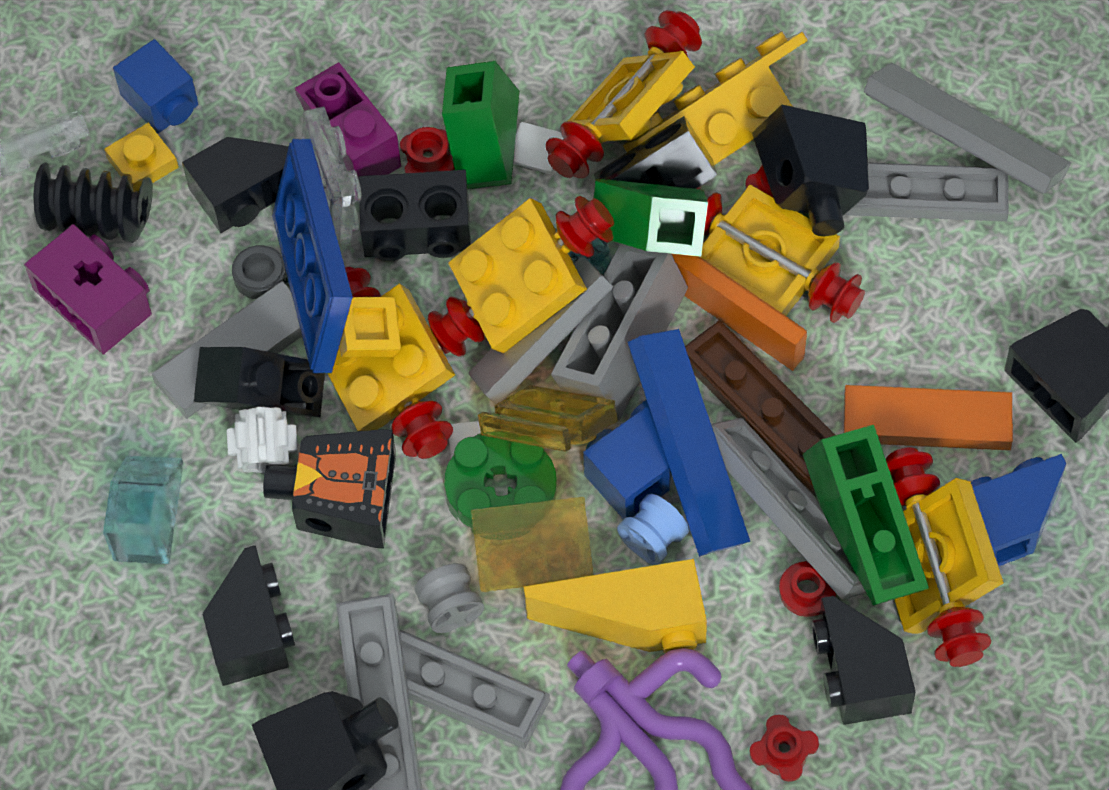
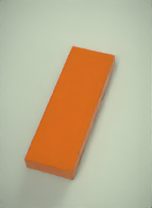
[672,254,807,371]
[843,385,1013,450]

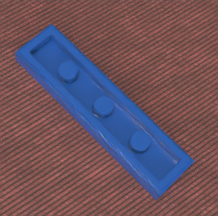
[628,329,750,557]

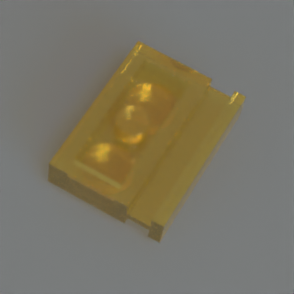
[478,385,618,452]
[471,497,594,592]

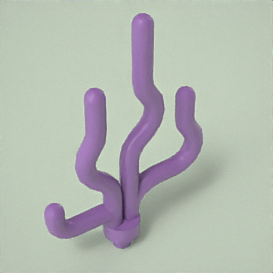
[560,648,753,790]

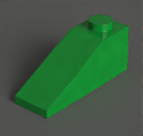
[803,425,929,606]

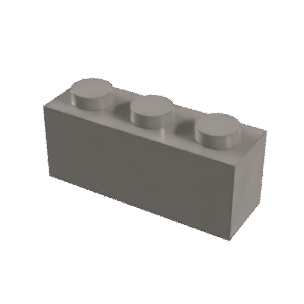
[551,243,688,422]

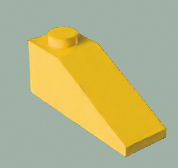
[524,559,707,653]

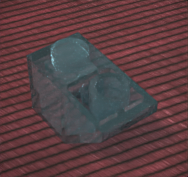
[103,456,183,564]

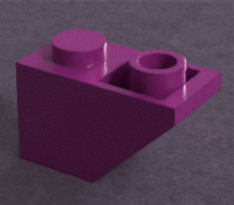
[295,62,402,193]

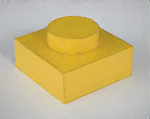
[104,122,179,191]
[340,297,401,357]

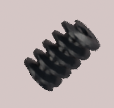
[33,162,153,243]

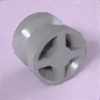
[414,563,484,633]

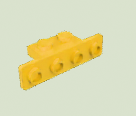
[622,31,808,165]

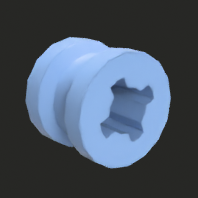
[617,493,689,565]

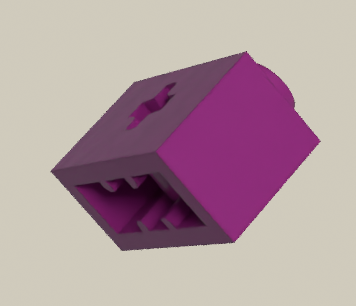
[24,224,152,355]

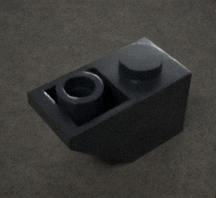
[182,137,289,233]
[194,347,325,417]
[202,545,295,686]
[811,596,916,725]

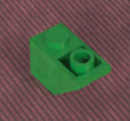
[442,61,520,189]
[593,179,708,257]

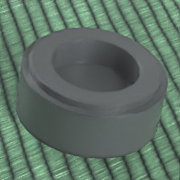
[232,245,287,299]

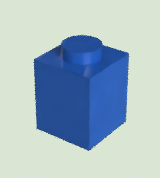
[113,39,199,134]

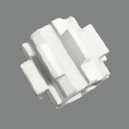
[227,407,298,473]

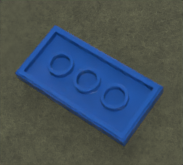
[272,139,353,373]

